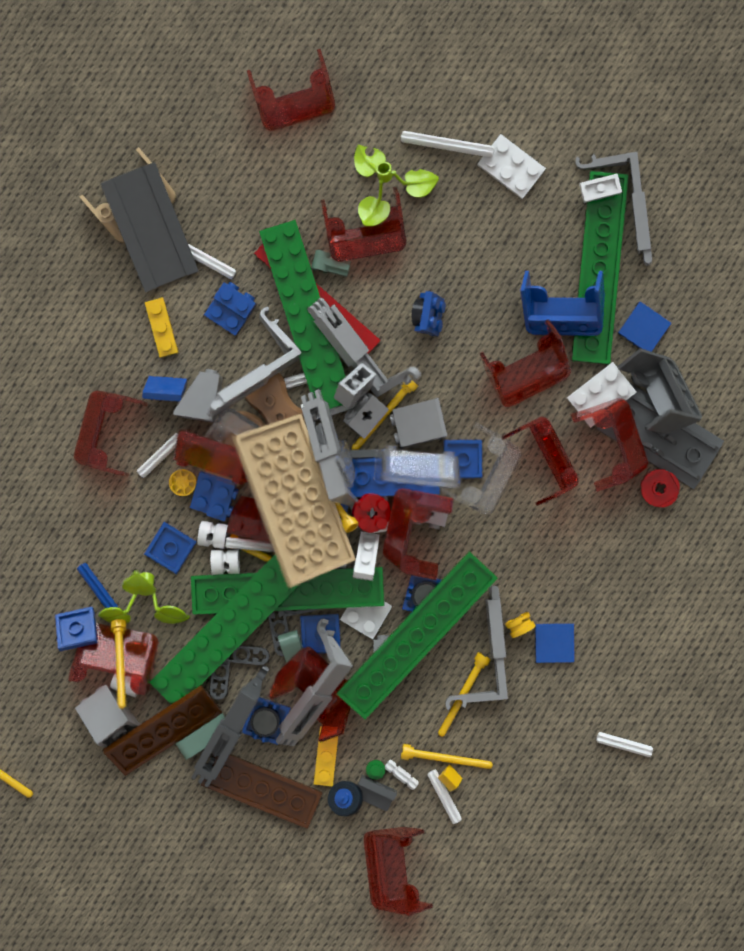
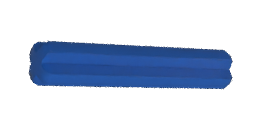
[77,563,118,608]

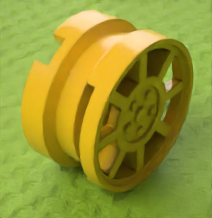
[169,469,197,496]
[505,612,536,638]

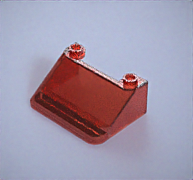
[68,623,159,695]

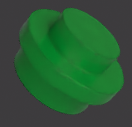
[366,760,385,779]

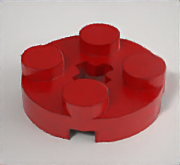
[641,469,680,507]
[352,493,391,533]

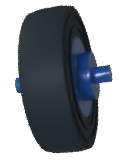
[328,781,363,817]

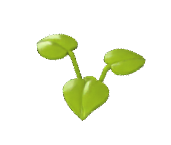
[354,144,439,227]
[98,571,190,624]

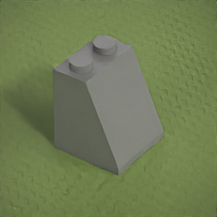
[173,369,223,423]
[390,398,447,448]
[75,684,141,748]

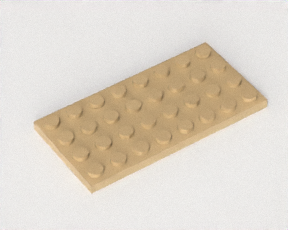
[232,414,356,587]

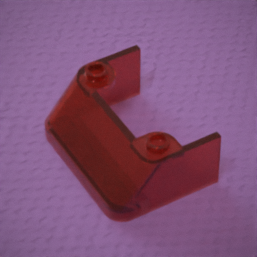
[247,49,336,131]
[321,187,407,262]
[479,319,571,407]
[74,390,147,477]
[570,398,648,492]
[502,417,579,506]
[173,429,249,485]
[383,488,453,580]
[269,647,351,742]
[364,827,433,916]

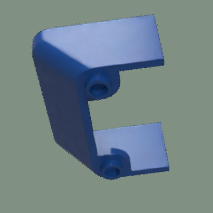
[520,271,605,336]

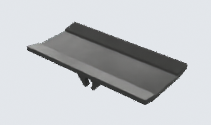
[100,162,199,293]
[597,381,724,489]

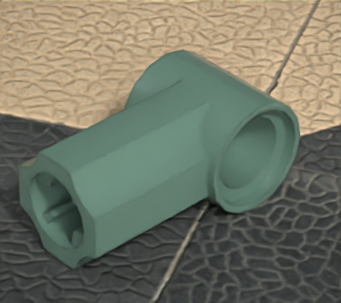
[311,250,351,277]

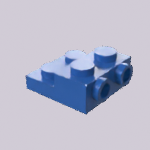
[204,282,257,336]
[190,471,239,521]

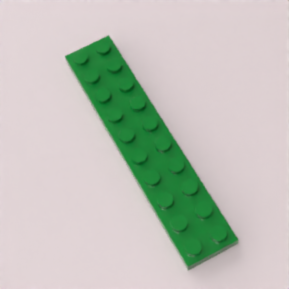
[571,171,628,365]
[259,220,346,409]
[336,551,498,719]
[149,554,302,704]
[191,567,385,614]

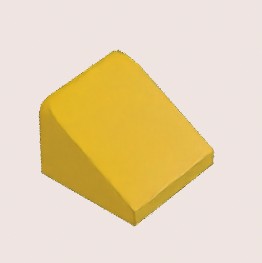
[437,764,463,792]

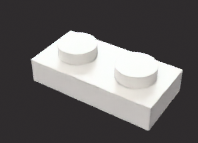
[579,174,622,203]

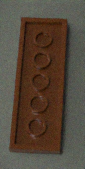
[103,685,222,776]
[201,753,322,829]

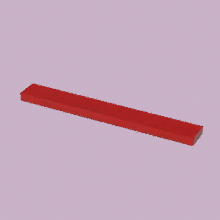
[254,244,381,354]

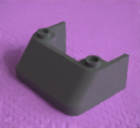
[617,348,702,434]

